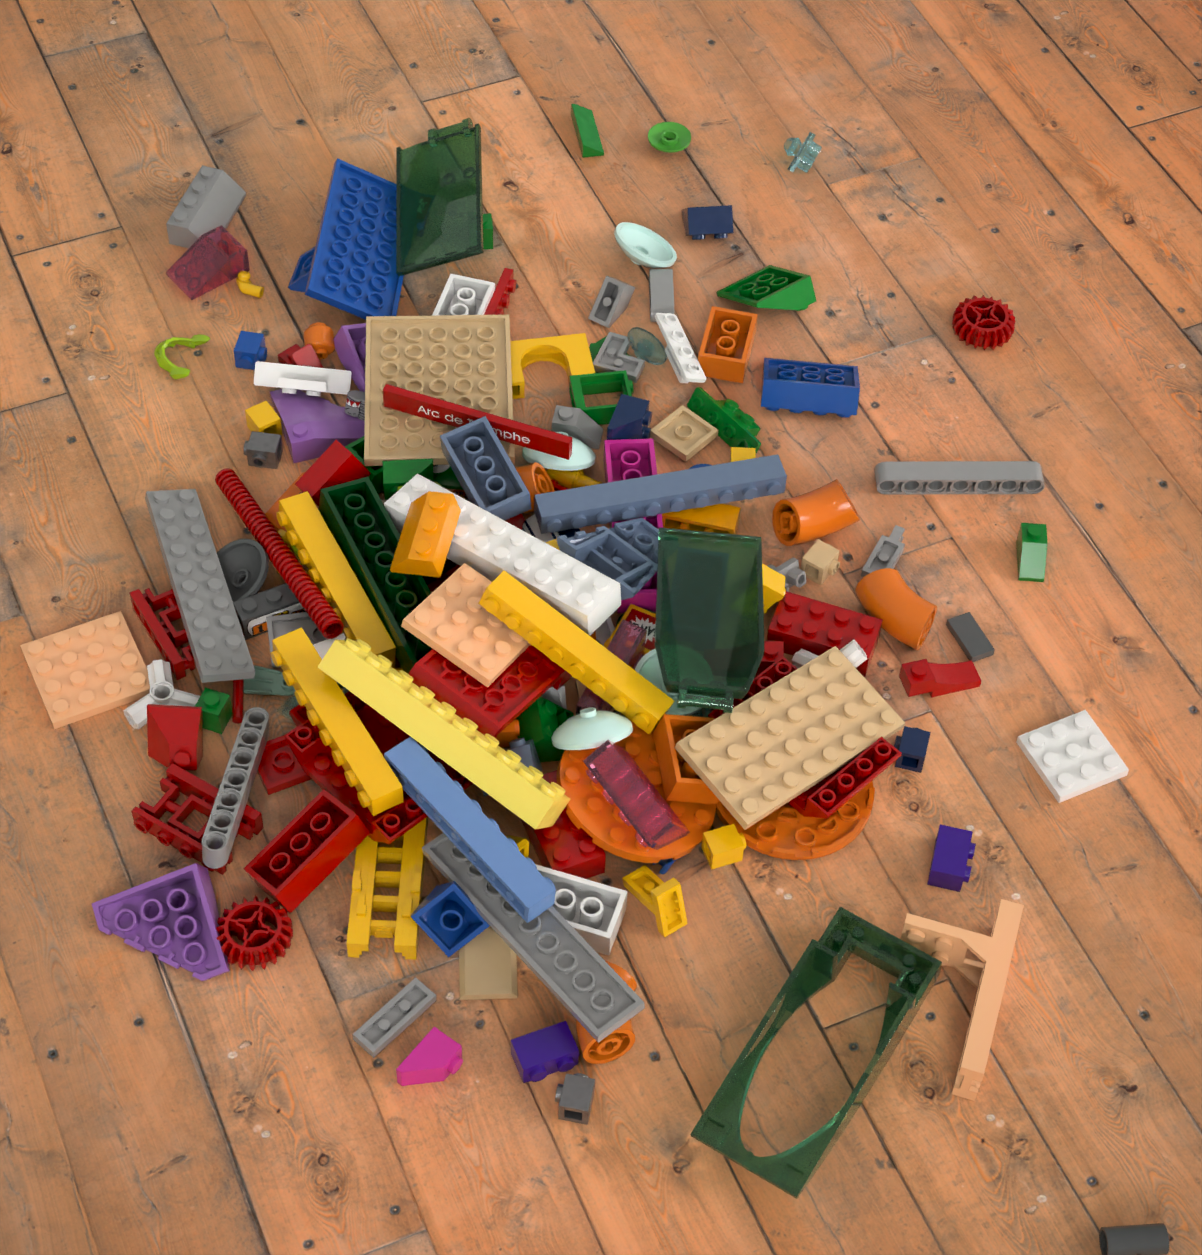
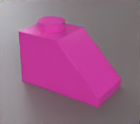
[396,1027,463,1086]

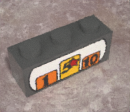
[233,583,306,640]

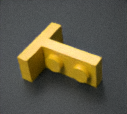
[622,865,688,937]

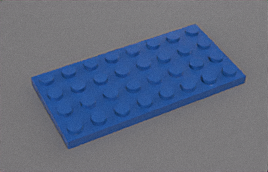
[305,158,419,320]

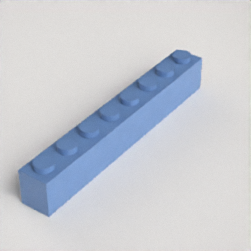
[384,736,556,923]

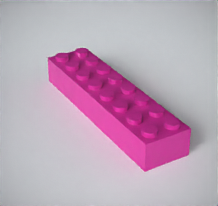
[603,439,670,613]

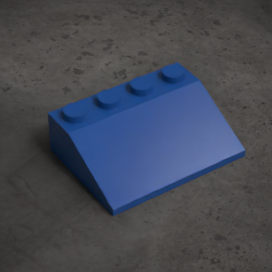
[761,358,860,417]

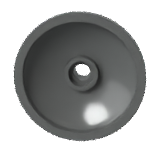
[217,539,269,602]

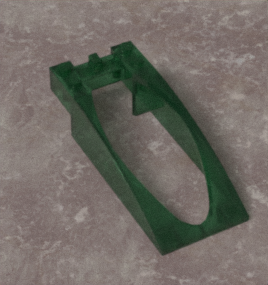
[691,907,942,1199]

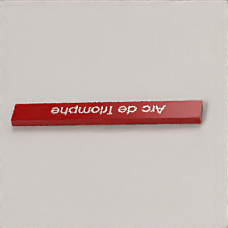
[383,384,572,460]

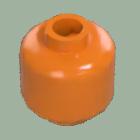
[303,322,335,360]

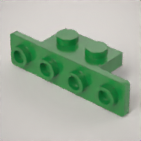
[687,387,761,453]

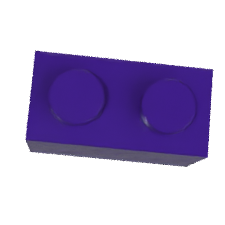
[927,824,976,892]
[511,1021,579,1083]

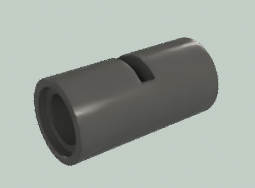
[1099,1223,1169,1255]

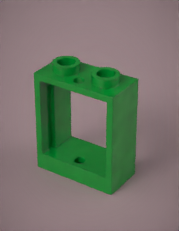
[569,370,634,425]

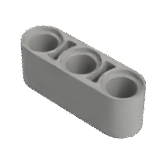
[649,269,674,322]

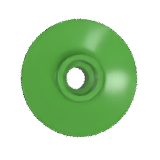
[648,122,691,153]

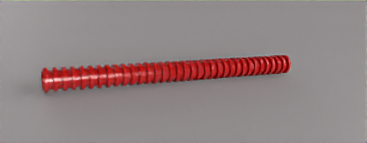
[215,468,344,639]

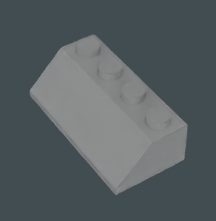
[166,165,246,254]

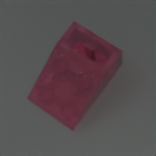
[166,225,250,300]

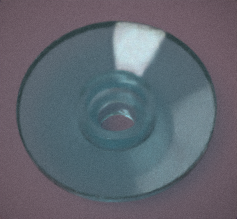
[627,327,667,365]

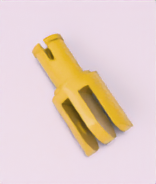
[547,469,603,489]

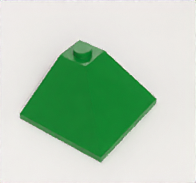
[716,265,816,311]

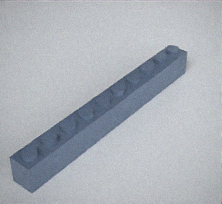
[534,454,787,534]

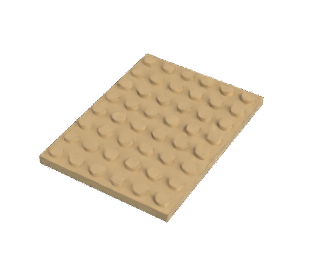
[364,314,515,466]

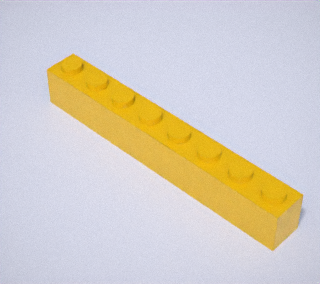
[276,491,396,663]
[478,571,675,734]
[270,627,403,816]

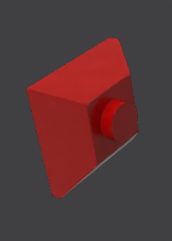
[147,704,203,770]

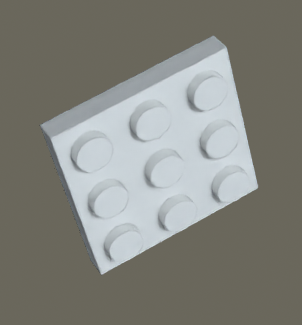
[1016,710,1129,803]

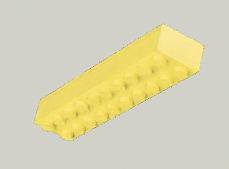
[318,638,570,829]

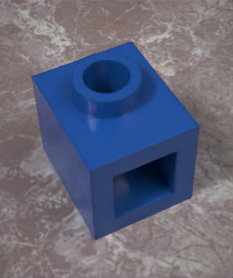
[234,331,267,370]

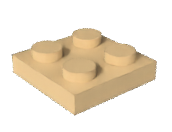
[650,405,718,462]

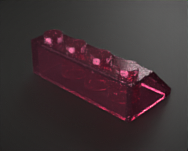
[583,740,690,850]

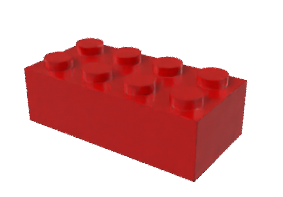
[767,591,883,677]
[520,770,606,879]
[243,789,370,914]

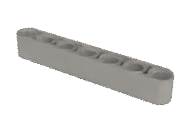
[874,461,1045,495]
[202,707,269,869]

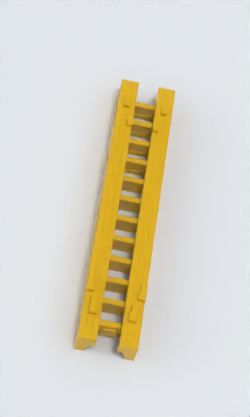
[346,656,428,960]

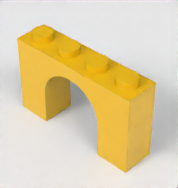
[510,333,595,399]

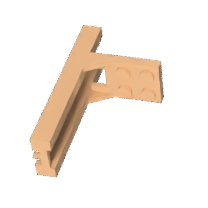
[897,899,1024,1101]

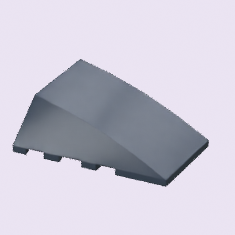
[556,518,679,600]

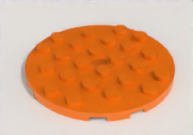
[556,721,716,863]
[715,780,875,860]

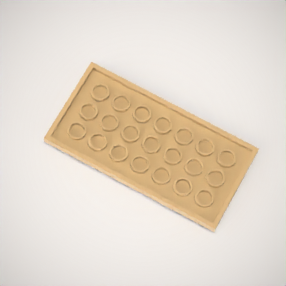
[675,646,905,830]

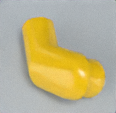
[236,271,264,298]

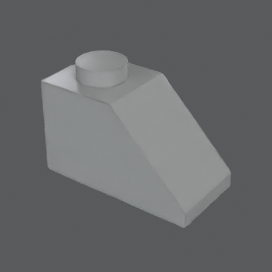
[588,276,635,328]
[552,405,603,449]

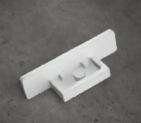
[654,313,707,384]
[254,361,352,397]

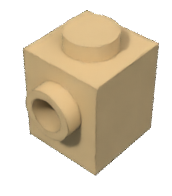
[801,539,840,585]

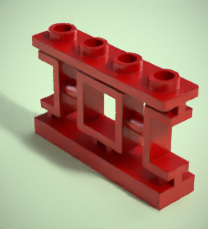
[129,588,195,680]
[131,763,264,875]

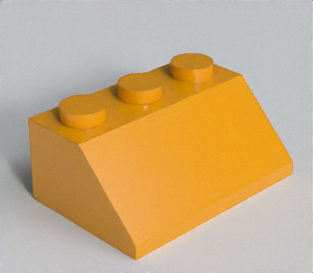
[390,491,461,578]

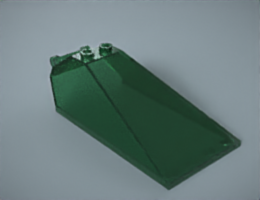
[396,118,484,276]
[655,527,765,713]

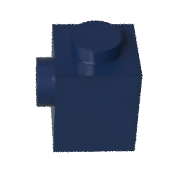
[894,726,931,773]

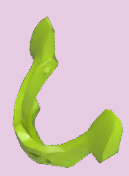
[154,334,210,380]

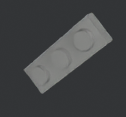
[353,977,437,1058]

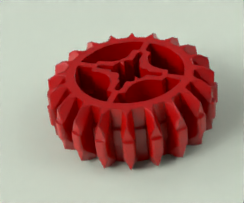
[952,295,1016,351]
[216,895,293,971]

